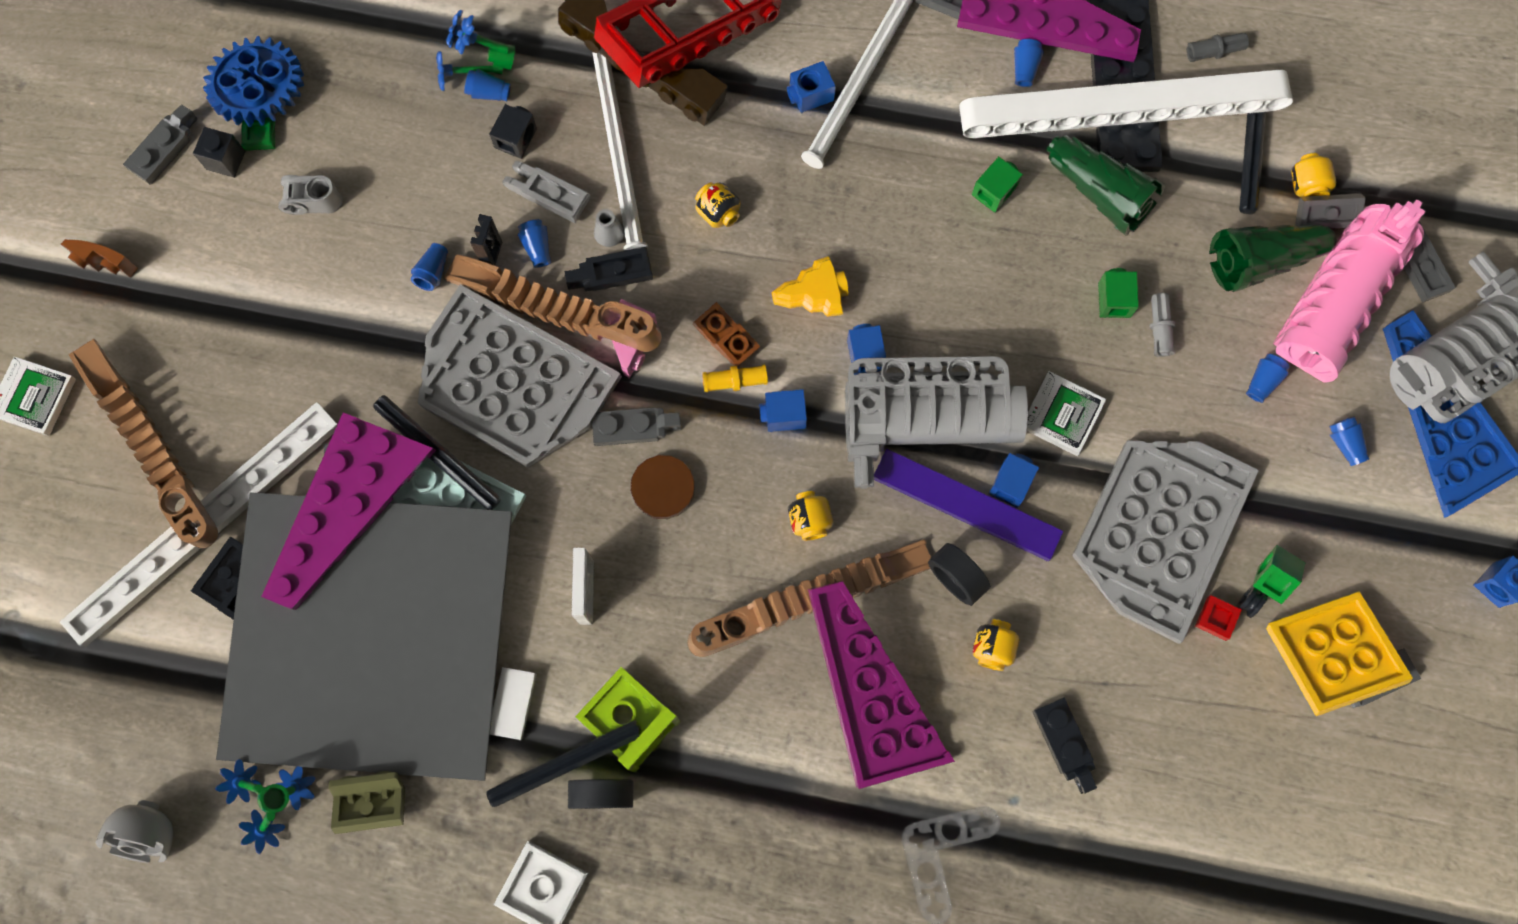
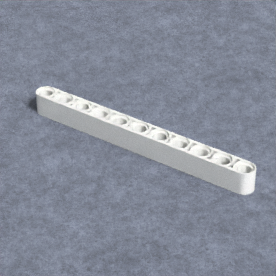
[959,70,1293,138]

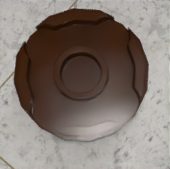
[630,455,695,520]

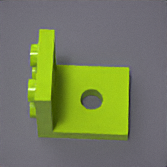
[575,667,681,772]

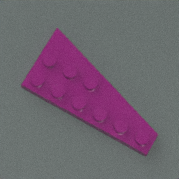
[957,0,1141,62]
[261,412,436,610]
[808,581,955,789]

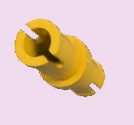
[702,365,768,392]

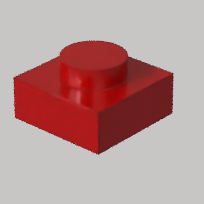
[1195,595,1242,641]

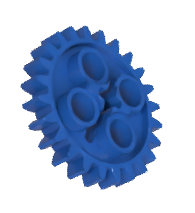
[203,36,304,127]

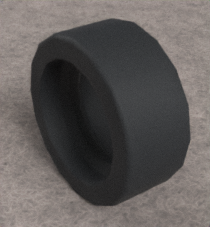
[928,543,991,606]
[568,779,634,809]

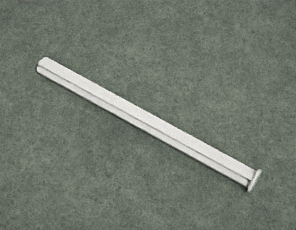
[801,0,913,169]
[592,52,648,251]

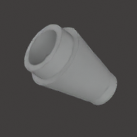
[594,209,624,247]

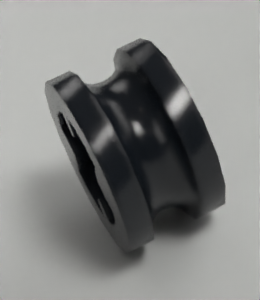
[1236,585,1268,618]

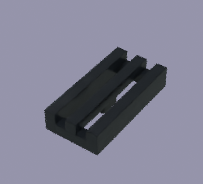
[470,214,503,266]

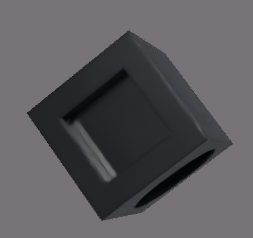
[489,104,537,159]

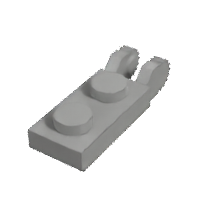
[502,160,590,223]

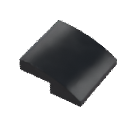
[190,536,243,620]

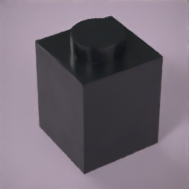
[193,127,246,178]

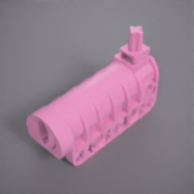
[1273,200,1425,382]

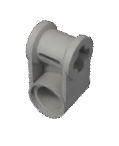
[278,175,343,215]

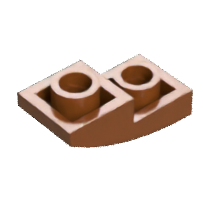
[61,239,138,278]
[692,302,760,367]

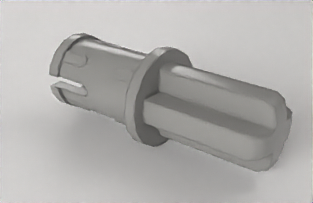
[1149,293,1175,357]

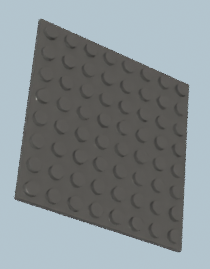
[216,492,512,781]

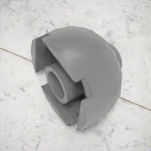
[96,800,174,863]

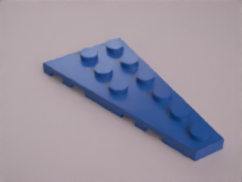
[1383,310,1518,518]

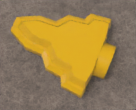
[771,256,849,317]

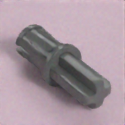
[1186,33,1249,62]

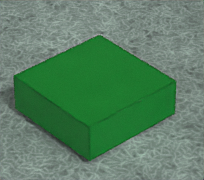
[241,117,275,151]

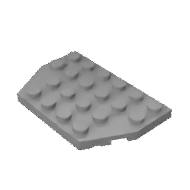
[418,284,621,468]
[1072,441,1259,644]

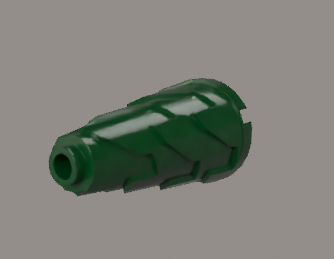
[1047,135,1166,236]
[1209,225,1337,292]

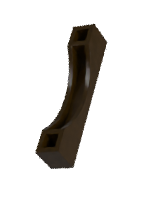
[558,0,728,126]

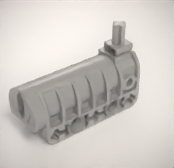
[1390,251,1518,423]
[845,356,1028,489]

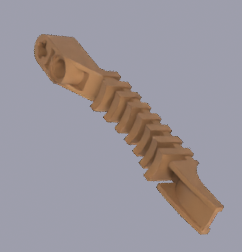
[444,254,662,352]
[69,339,218,548]
[687,539,931,657]

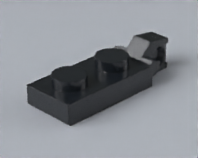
[564,247,653,291]
[1032,697,1097,794]

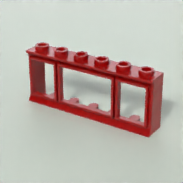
[594,0,782,88]

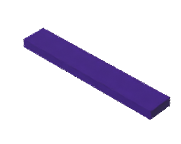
[874,449,1063,562]

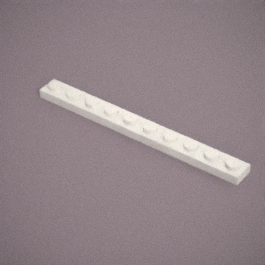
[60,402,337,647]

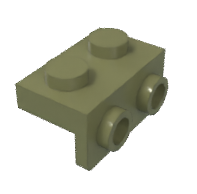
[328,771,405,834]

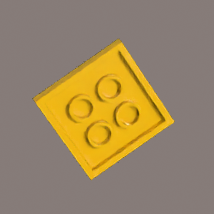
[1266,591,1413,716]

